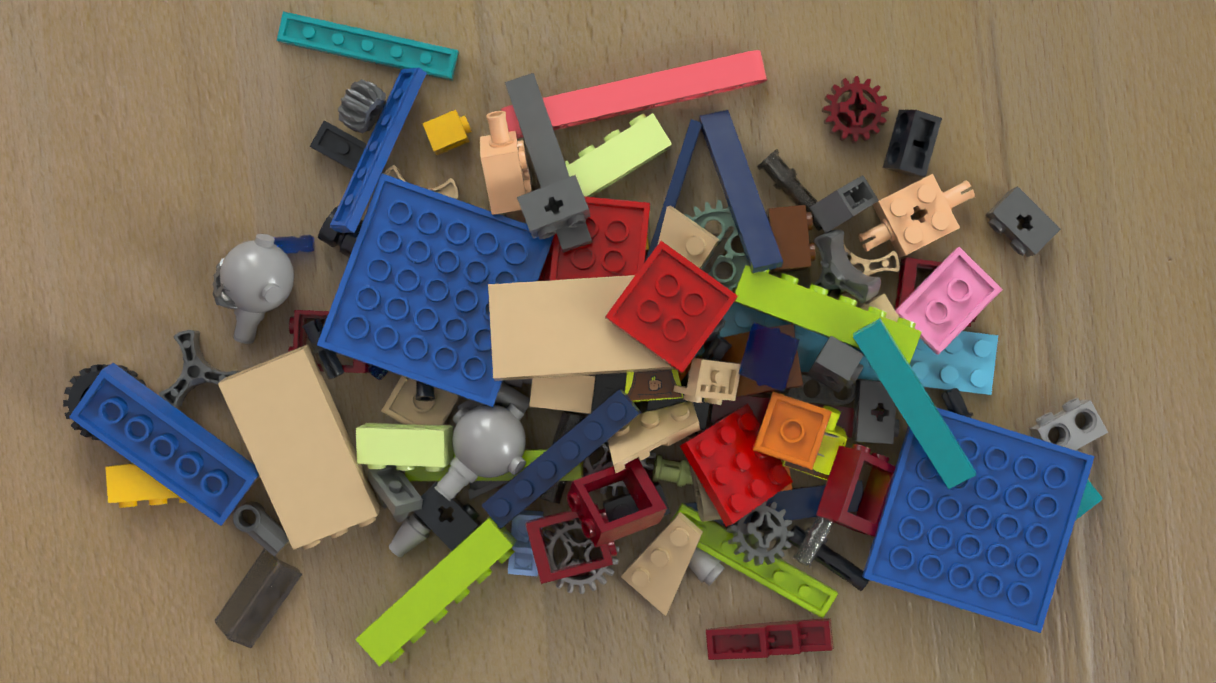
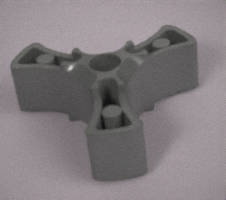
[806,230,881,303]
[159,330,240,408]

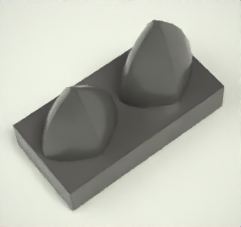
[367,465,423,523]

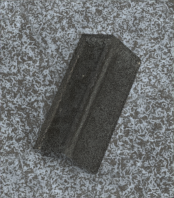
[215,548,302,648]

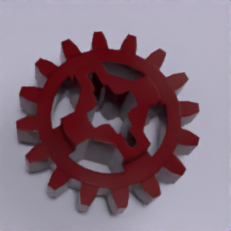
[822,76,889,143]

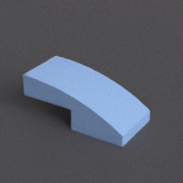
[508,510,543,577]

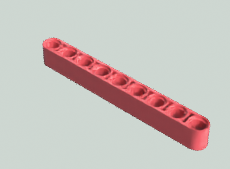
[501,50,767,139]

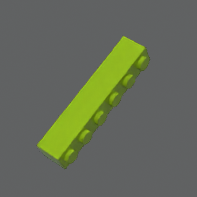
[735,265,922,365]
[355,517,517,667]

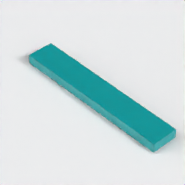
[277,11,459,81]
[853,318,976,489]

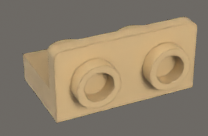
[673,358,742,405]

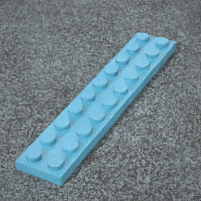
[694,303,998,395]

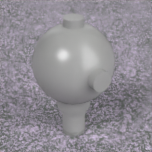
[220,234,294,344]
[434,403,526,501]

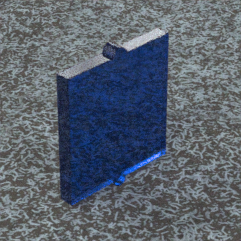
[738,323,800,391]

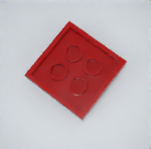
[549,196,650,281]
[605,241,738,374]
[680,403,793,527]

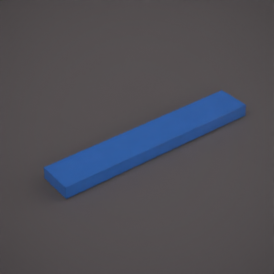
[330,68,427,233]

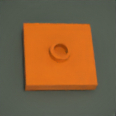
[753,392,832,470]

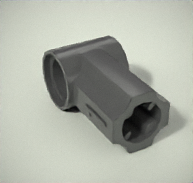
[233,501,289,556]

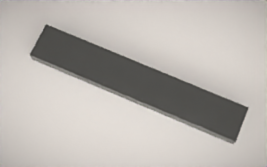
[505,73,592,252]

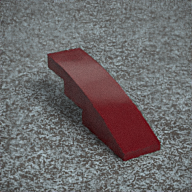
[706,618,834,660]

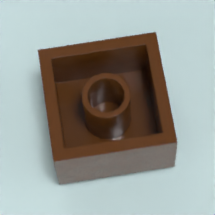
[766,205,816,274]

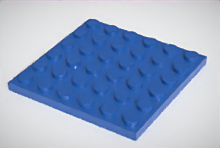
[317,173,554,408]
[862,407,1095,633]

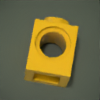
[422,110,472,155]

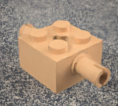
[480,111,532,224]
[858,174,975,258]

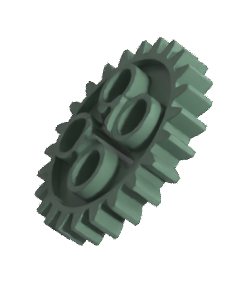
[684,200,749,292]

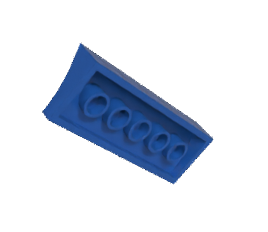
[69,363,259,526]

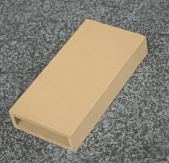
[488,275,674,381]
[218,344,381,550]

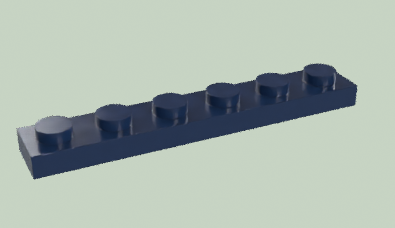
[482,389,641,529]

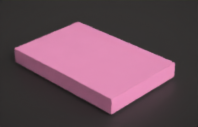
[895,247,1003,355]

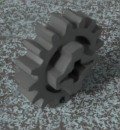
[726,501,794,566]

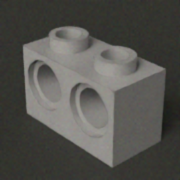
[1029,398,1108,450]

